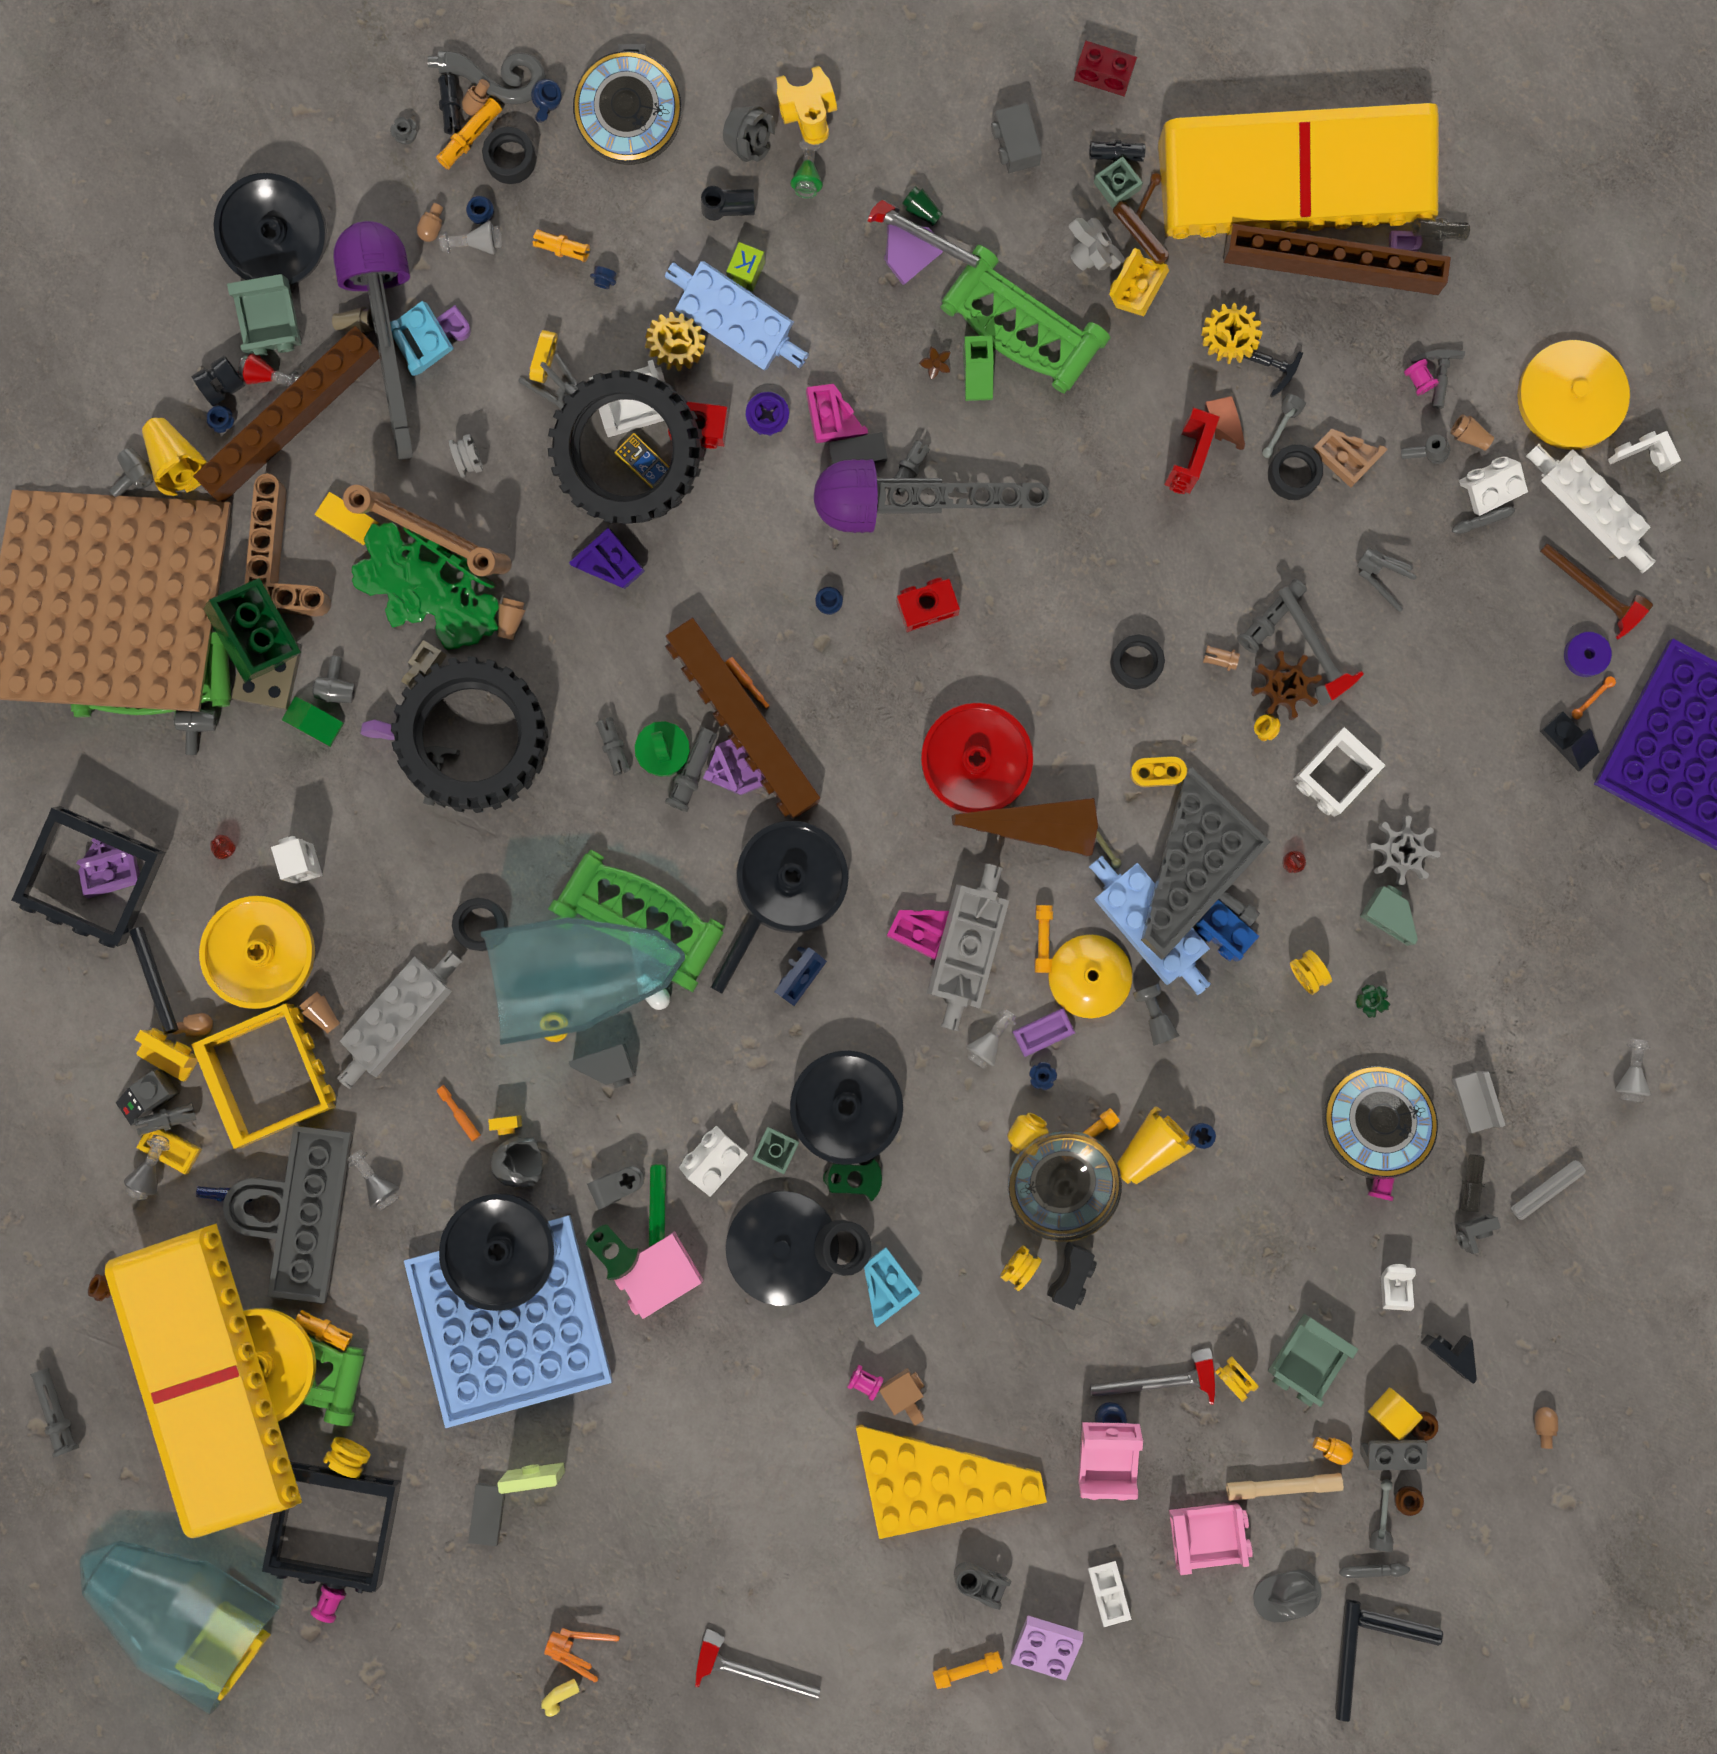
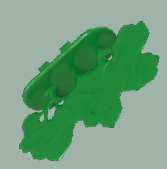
[352,522,499,650]

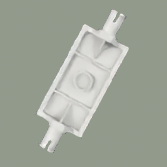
[1526,444,1656,573]

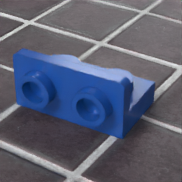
[1195,900,1259,962]

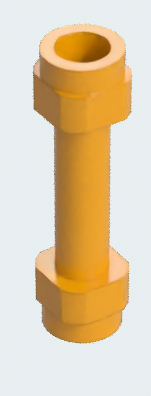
[1034,905,1053,973]
[1060,1108,1120,1162]
[932,1651,1003,1690]

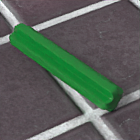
[649,1164,666,1247]

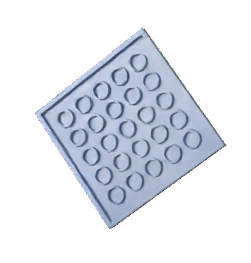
[404,1215,613,1428]

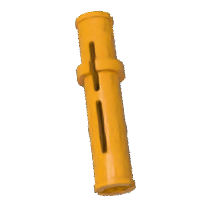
[436,97,502,170]

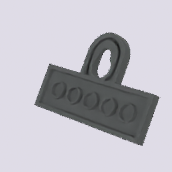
[223,1125,352,1303]

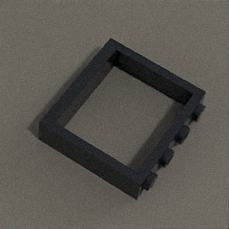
[11,806,166,948]
[262,1461,401,1594]

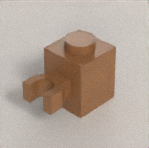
[879,1368,925,1426]

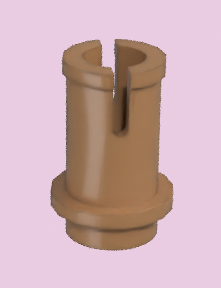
[1203,645,1240,671]

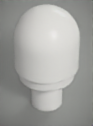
[638,973,670,1010]

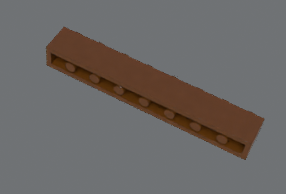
[1223,224,1451,295]
[193,326,379,502]
[665,617,821,820]

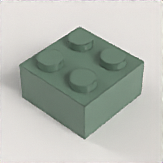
[1094,157,1143,208]
[752,1126,800,1174]

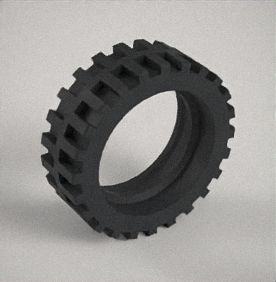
[548,370,704,524]
[391,656,548,813]

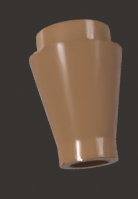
[1450,414,1494,451]
[497,598,526,640]
[300,992,340,1034]

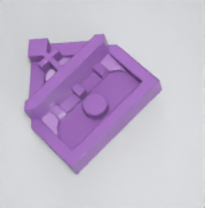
[884,224,943,285]
[703,740,764,795]
[76,838,140,898]

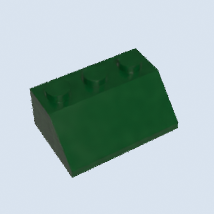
[203,578,301,683]

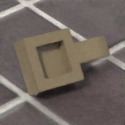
[401,640,447,689]

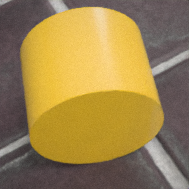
[1367,1387,1423,1441]

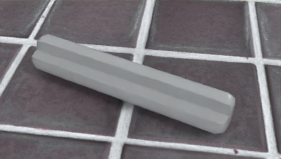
[1511,1160,1586,1220]

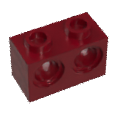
[1074,40,1137,97]

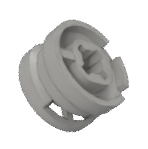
[449,434,483,478]

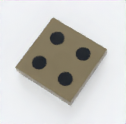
[232,655,300,710]

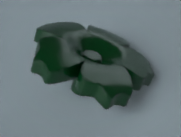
[1355,985,1390,1018]

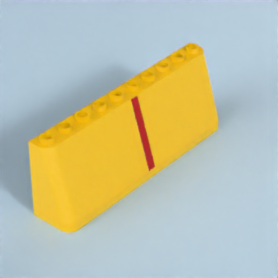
[1158,103,1439,239]
[105,1223,302,1538]

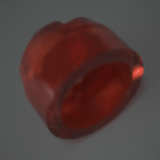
[210,835,236,859]
[1282,851,1306,874]

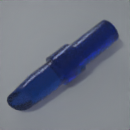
[196,1186,253,1202]

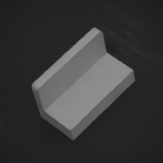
[1452,1071,1505,1133]

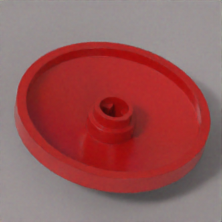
[921,703,1033,813]

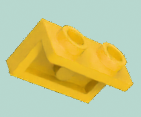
[1109,248,1169,316]
[134,1028,198,1081]

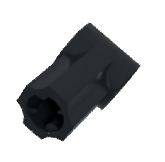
[701,186,755,221]

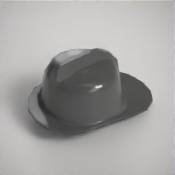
[1253,1570,1322,1623]

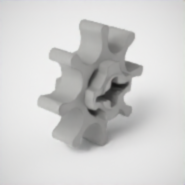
[1367,816,1441,886]

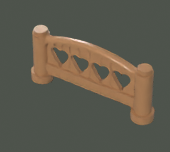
[343,485,512,576]

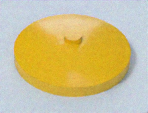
[1517,340,1630,450]
[199,896,315,1009]
[244,1308,316,1422]

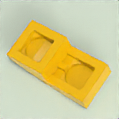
[314,492,379,546]

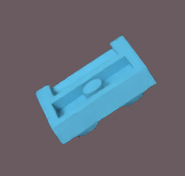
[390,301,454,376]

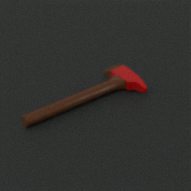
[1540,543,1653,640]

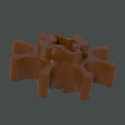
[1251,650,1322,720]

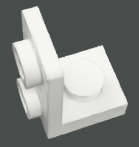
[1608,431,1681,472]

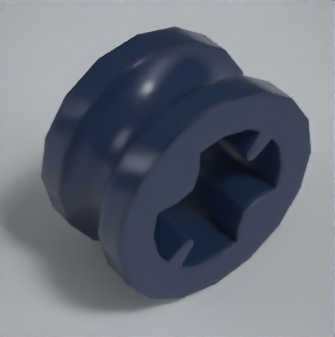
[1188,1123,1216,1149]

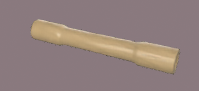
[1226,1473,1344,1501]

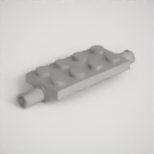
[927,864,1009,1031]
[337,950,463,1089]

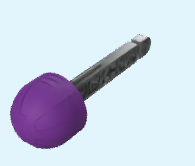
[333,221,412,460]
[814,459,1049,533]

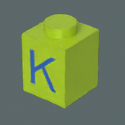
[726,242,765,291]

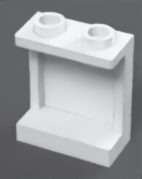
[589,360,665,437]

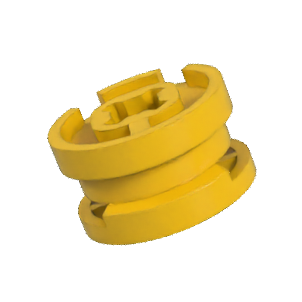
[1290,950,1332,995]
[1000,1245,1042,1291]
[1215,1356,1259,1402]
[323,1437,371,1478]

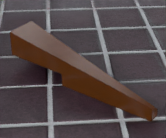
[951,798,1098,856]

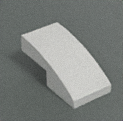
[1088,1561,1132,1627]

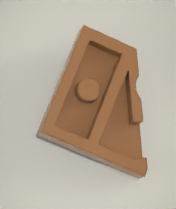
[1313,429,1388,488]

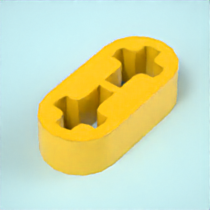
[529,330,558,383]

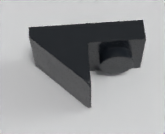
[1540,711,1600,771]
[1421,1334,1477,1384]

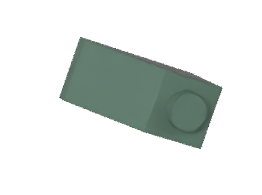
[1360,885,1418,946]

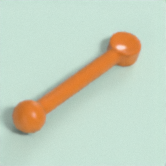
[1572,676,1616,719]

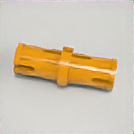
[533,229,590,262]
[295,1310,353,1351]

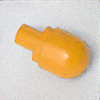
[1313,1437,1353,1465]

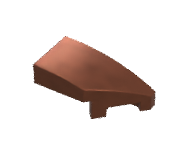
[1205,396,1245,450]

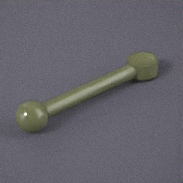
[1096,830,1122,869]

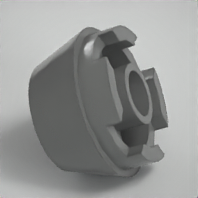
[723,106,775,162]

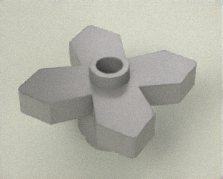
[1068,218,1125,271]

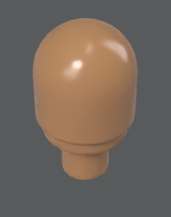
[462,79,490,116]
[417,203,443,242]
[173,1013,213,1037]
[1534,1407,1558,1449]

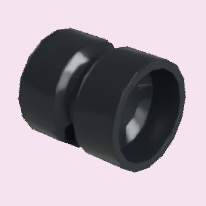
[191,355,246,406]

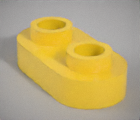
[1130,757,1187,787]

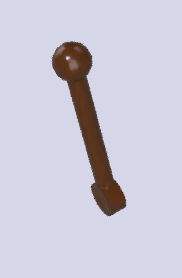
[1136,173,1162,220]

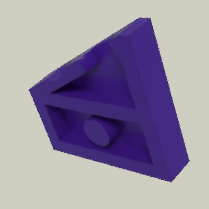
[569,528,645,589]

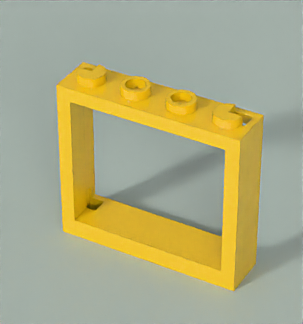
[191,1004,336,1149]

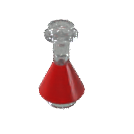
[238,353,300,387]

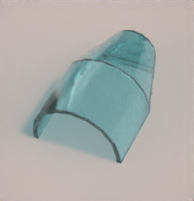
[481,916,685,1045]
[79,1541,280,1715]

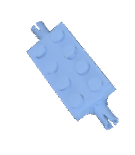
[665,261,809,370]
[1089,856,1211,995]

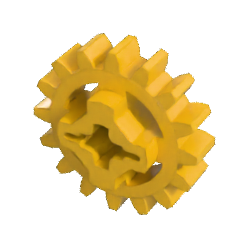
[1201,303,1262,364]
[645,312,705,371]

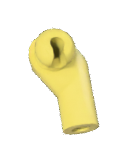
[541,1679,579,1717]

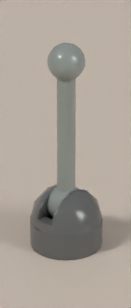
[1262,394,1306,458]
[1369,1479,1394,1552]

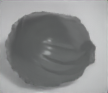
[491,1136,543,1188]

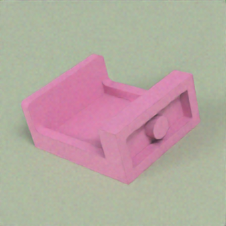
[614,1231,703,1319]
[1078,1422,1143,1501]
[1169,1502,1252,1575]

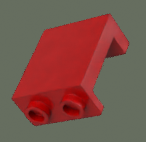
[1164,408,1220,494]

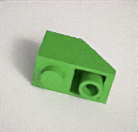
[963,336,994,401]

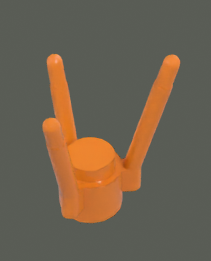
[544,1628,620,1682]

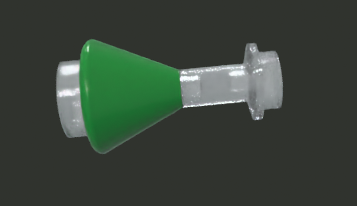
[790,138,823,198]

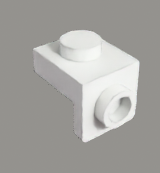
[1380,1264,1416,1311]

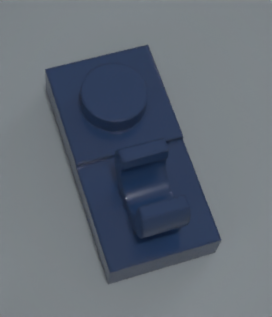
[774,947,827,1006]

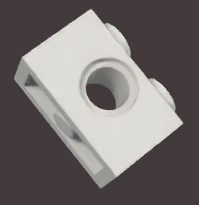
[271,836,323,884]

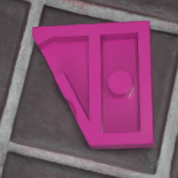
[806,384,868,443]
[887,910,949,960]

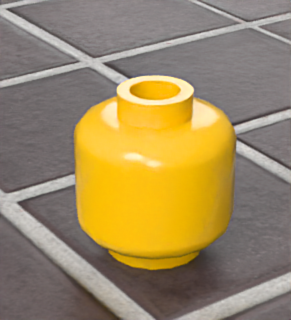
[1007,1113,1049,1155]

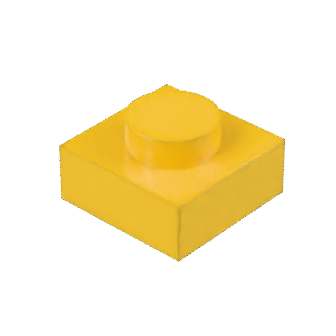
[488,1115,522,1135]

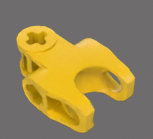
[776,66,837,145]

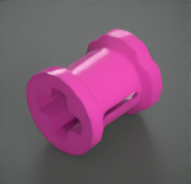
[1404,359,1439,396]
[1367,1176,1398,1201]
[847,1364,884,1401]
[310,1583,347,1623]

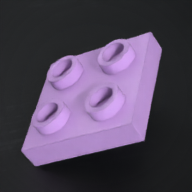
[1011,1616,1083,1680]

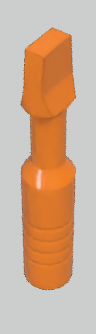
[725,657,770,709]
[436,1085,481,1142]

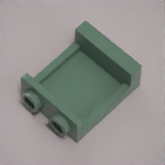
[227,274,302,357]
[1268,1314,1359,1407]

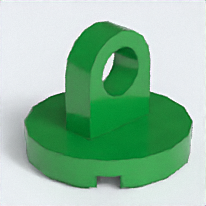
[634,721,690,777]

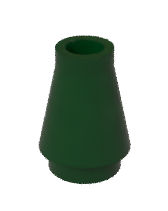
[902,186,943,226]

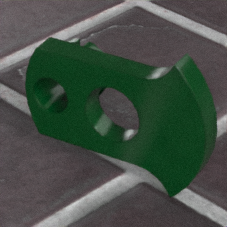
[823,1159,882,1202]
[586,1224,640,1280]

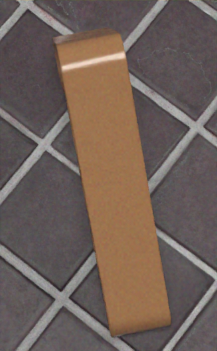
[245,473,331,616]

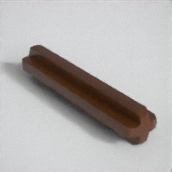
[1113,201,1169,265]

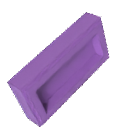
[1012,1008,1075,1057]

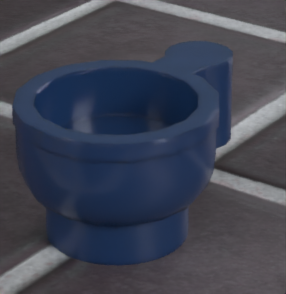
[531,79,562,123]
[1095,1402,1127,1423]

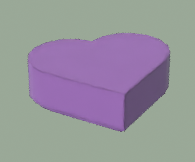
[1389,231,1423,252]
[437,305,471,341]
[361,720,395,740]

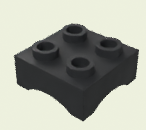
[1047,1242,1097,1310]

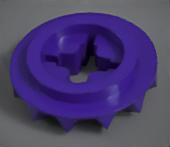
[745,392,789,436]

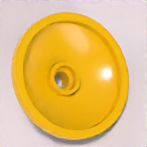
[1048,935,1132,1018]

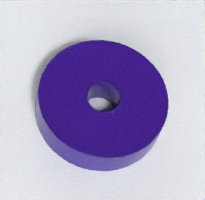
[1564,632,1612,677]

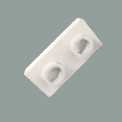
[1459,457,1528,516]
[679,1126,748,1197]

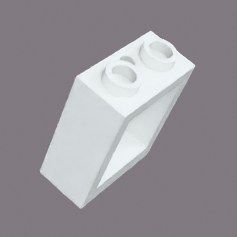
[1294,727,1386,817]

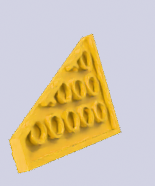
[856,1425,1047,1539]

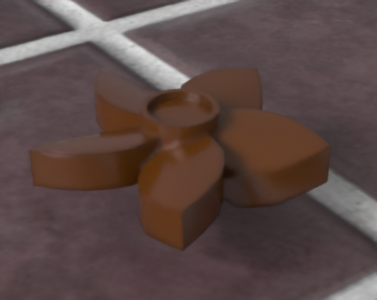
[919,346,951,380]

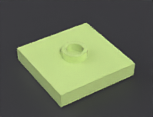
[498,1463,565,1494]

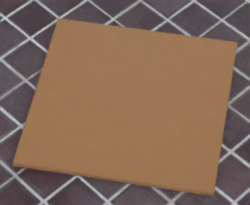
[0,490,231,712]

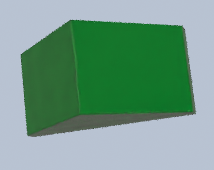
[282,696,344,747]

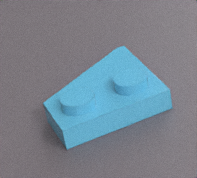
[864,1247,921,1327]

